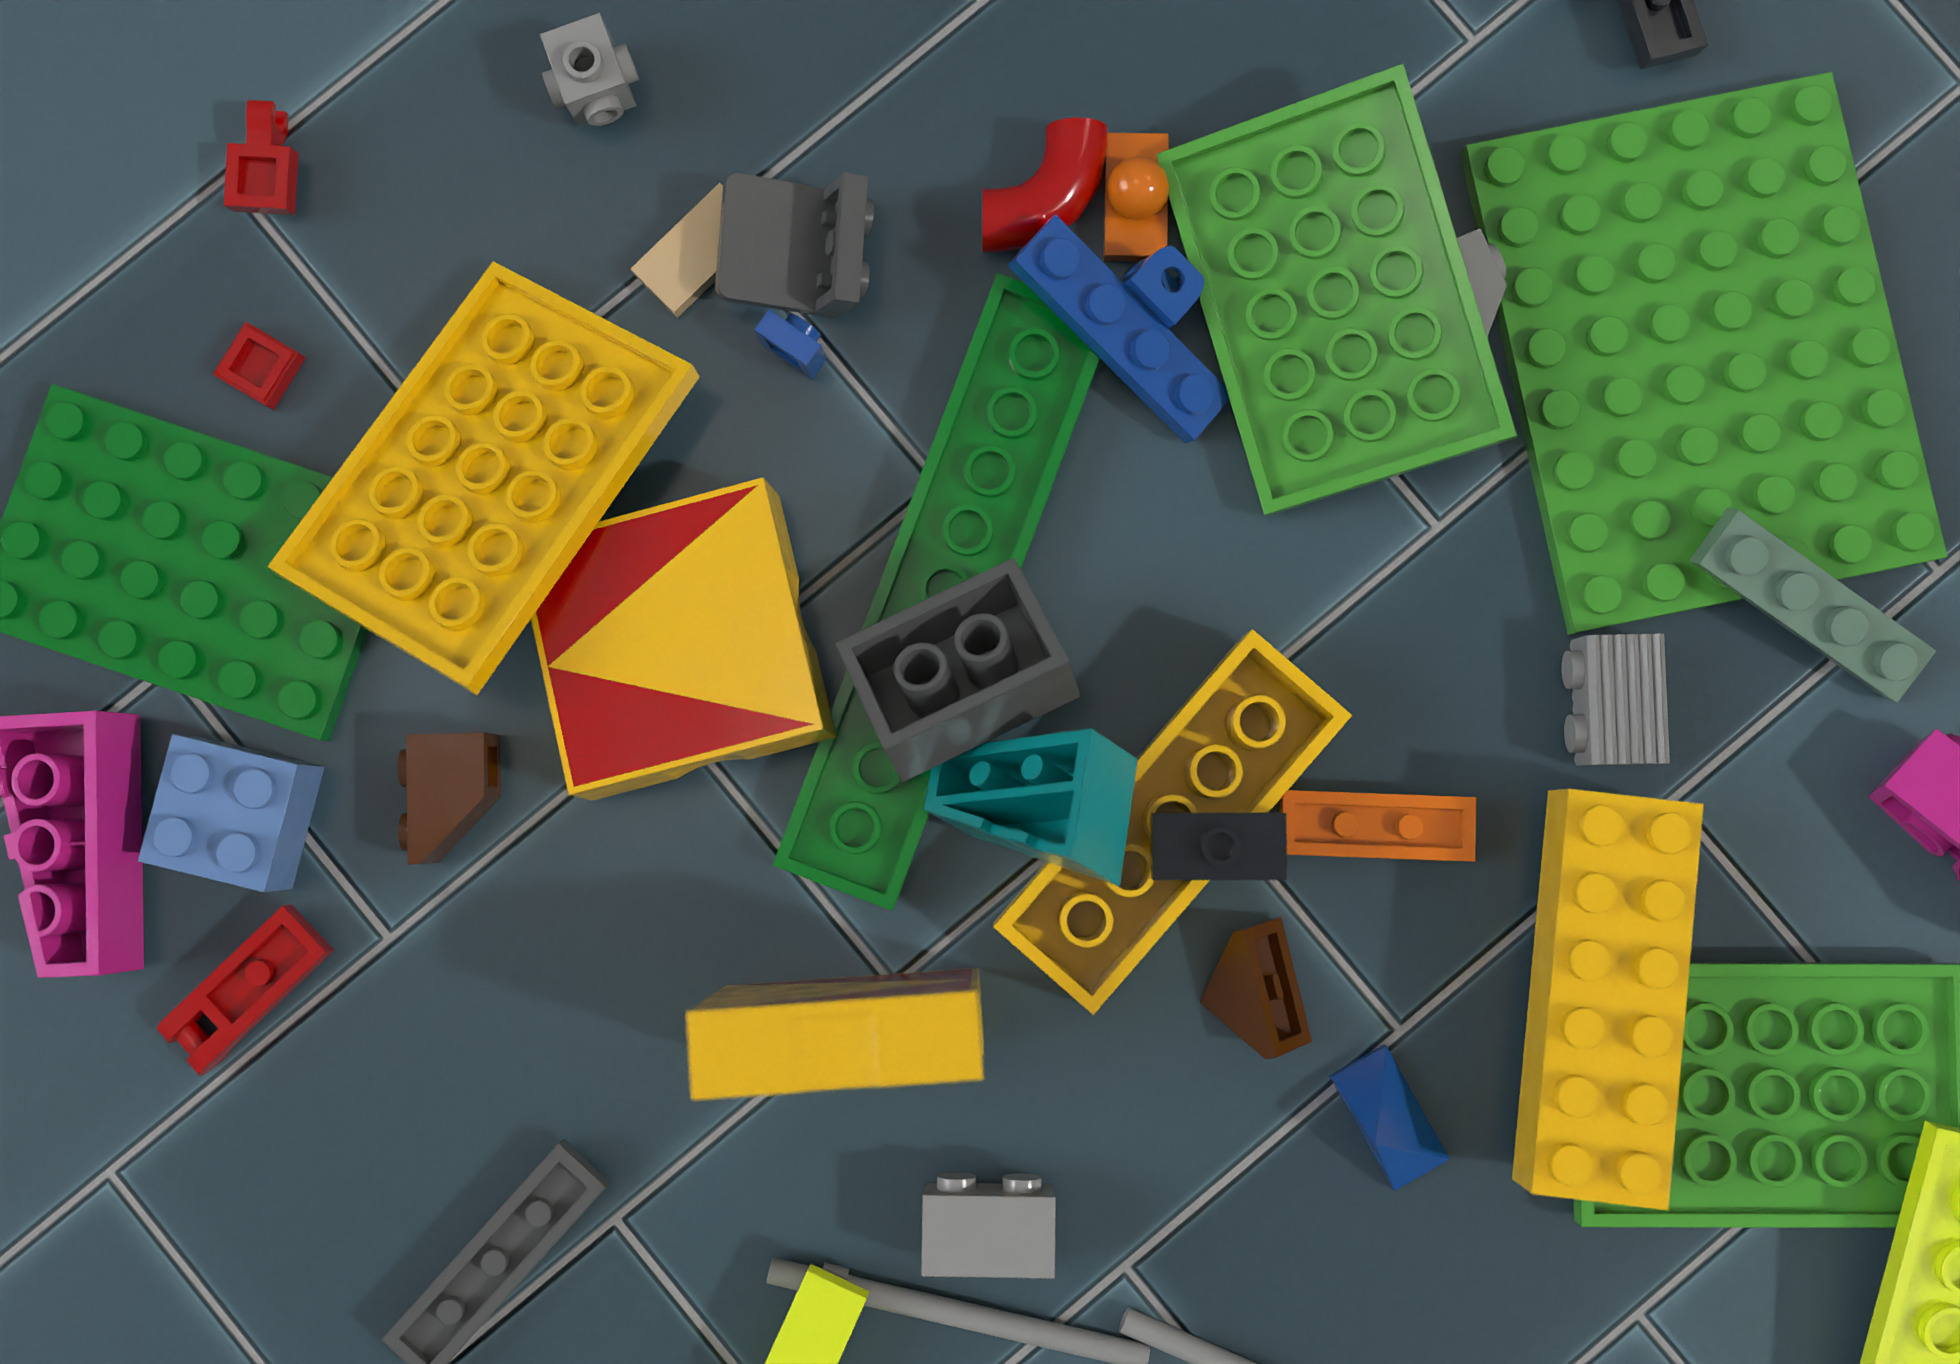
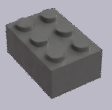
[835,558,1081,782]

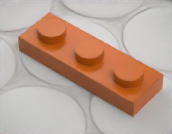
[1279,790,1477,862]

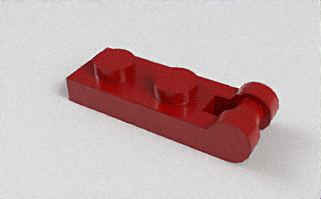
[156,904,334,1076]

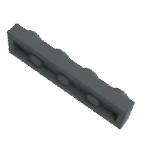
[381,1139,611,1364]

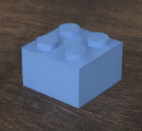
[138,734,325,892]

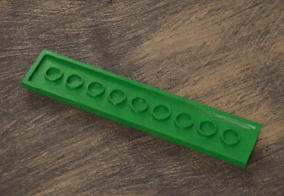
[772,273,1100,911]

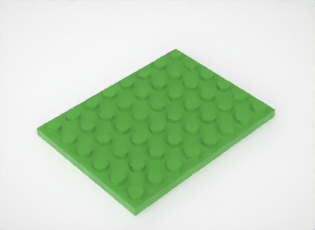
[1460,72,1948,635]

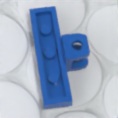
[1007,215,1230,443]

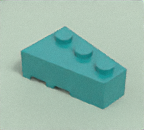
[924,729,1138,886]

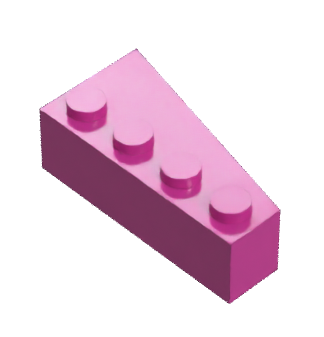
[0,711,144,978]

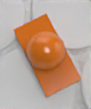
[1103,133,1170,262]

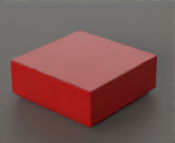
[213,321,306,410]

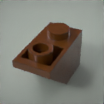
[397,732,501,865]

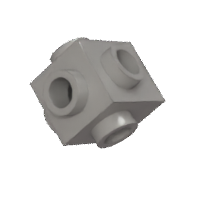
[540,13,639,127]

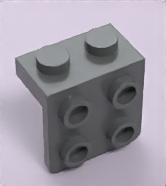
[715,172,874,318]

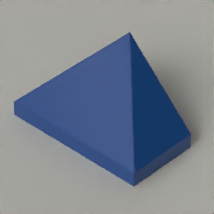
[1329,1044,1450,1191]

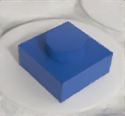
[754,309,827,380]

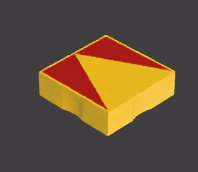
[531,477,837,801]
[686,968,984,1100]

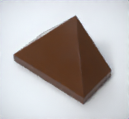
[1200,917,1312,1059]

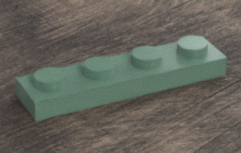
[1689,507,1937,703]

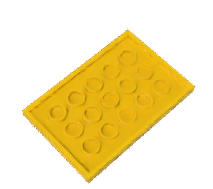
[267,261,700,696]

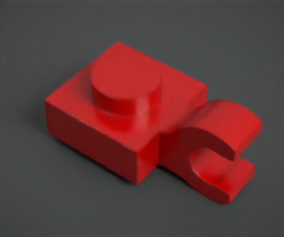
[224,100,299,215]

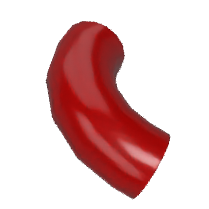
[982,117,1108,252]

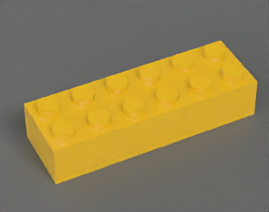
[993,629,1352,1015]
[1512,789,1704,1210]

